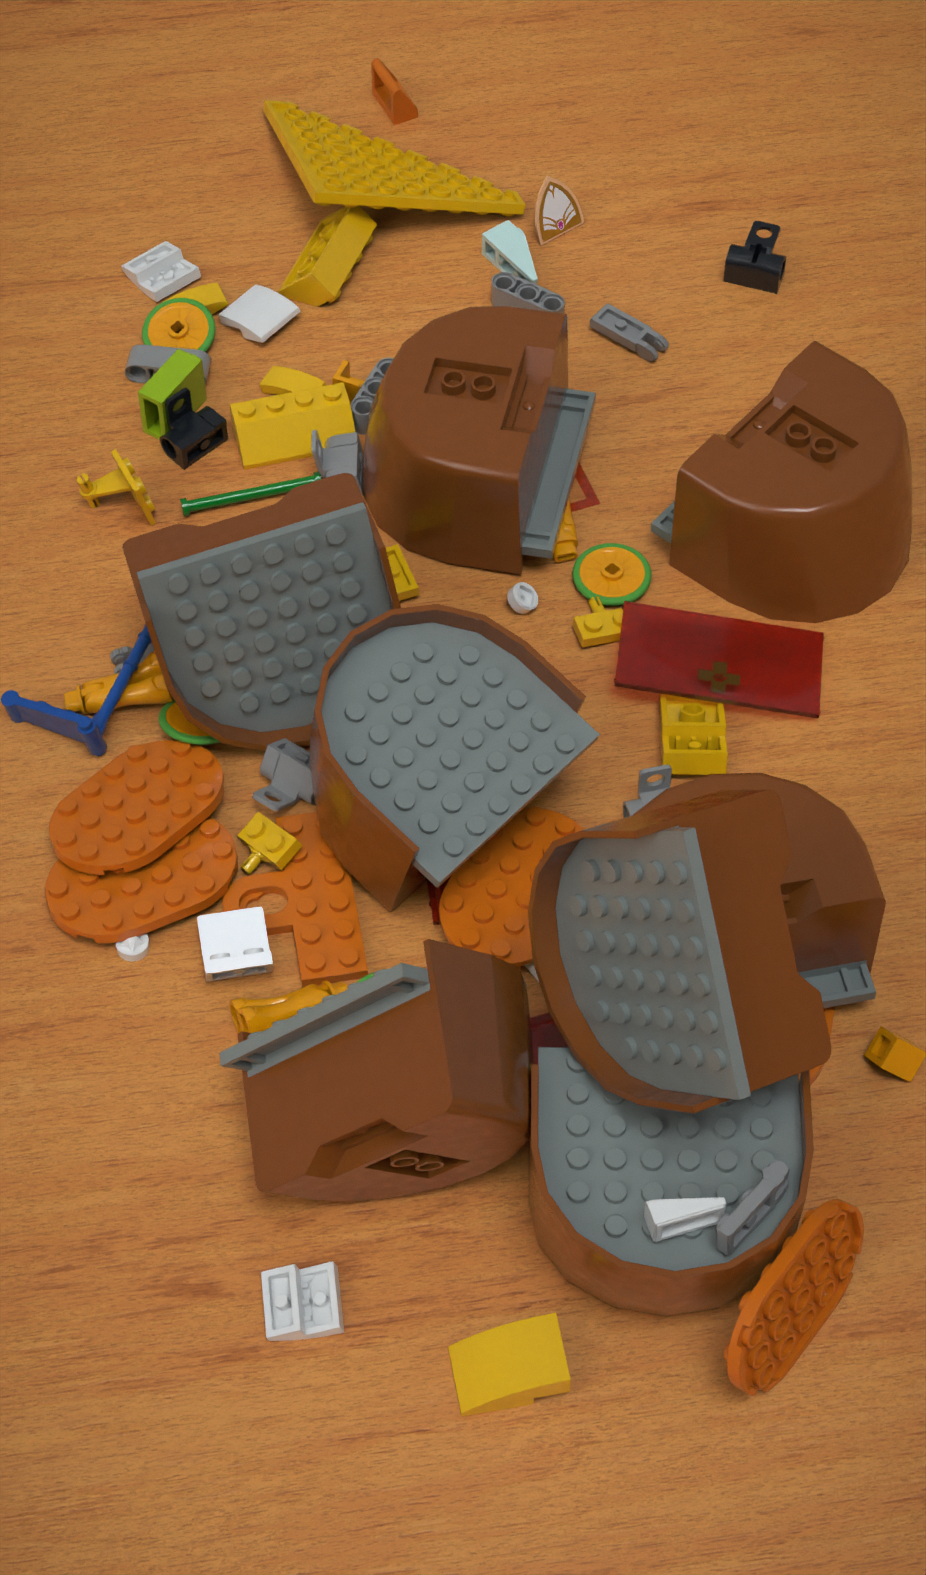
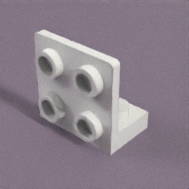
[197,907,273,982]

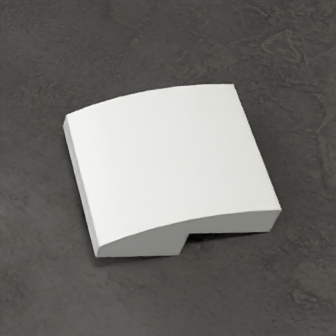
[121,241,201,302]
[218,284,300,343]
[261,1261,344,1341]

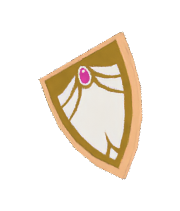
[535,176,585,245]

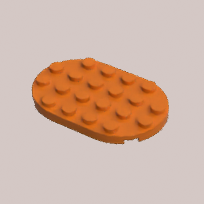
[49,740,224,875]
[439,807,584,970]
[45,817,238,943]
[724,1199,864,1396]

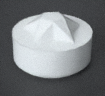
[507,582,538,614]
[116,933,150,962]

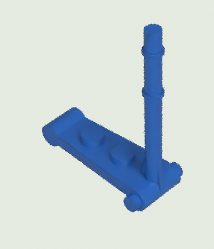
[1,624,152,756]

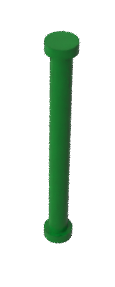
[180,471,322,517]

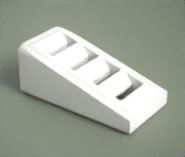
[644,1197,727,1242]

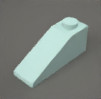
[482,220,538,285]

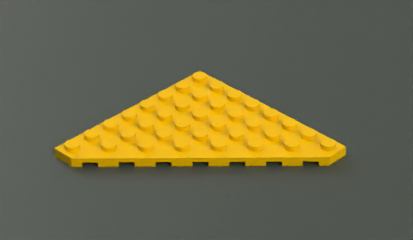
[263,100,526,217]

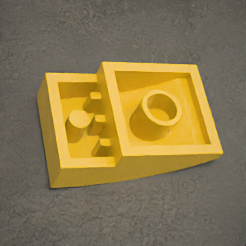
[660,692,728,775]
[448,1313,571,1417]

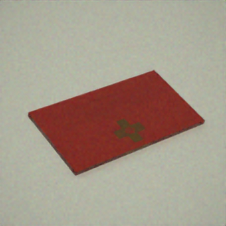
[614,601,824,719]

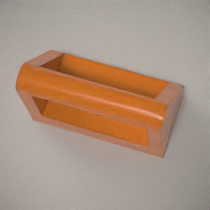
[371,58,418,125]

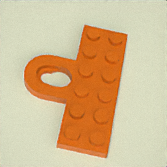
[222,812,368,987]

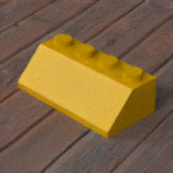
[277,205,377,307]
[230,382,356,470]

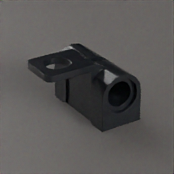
[723,221,786,294]
[160,388,228,470]

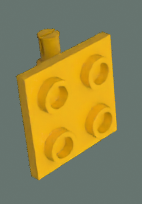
[76,449,156,526]

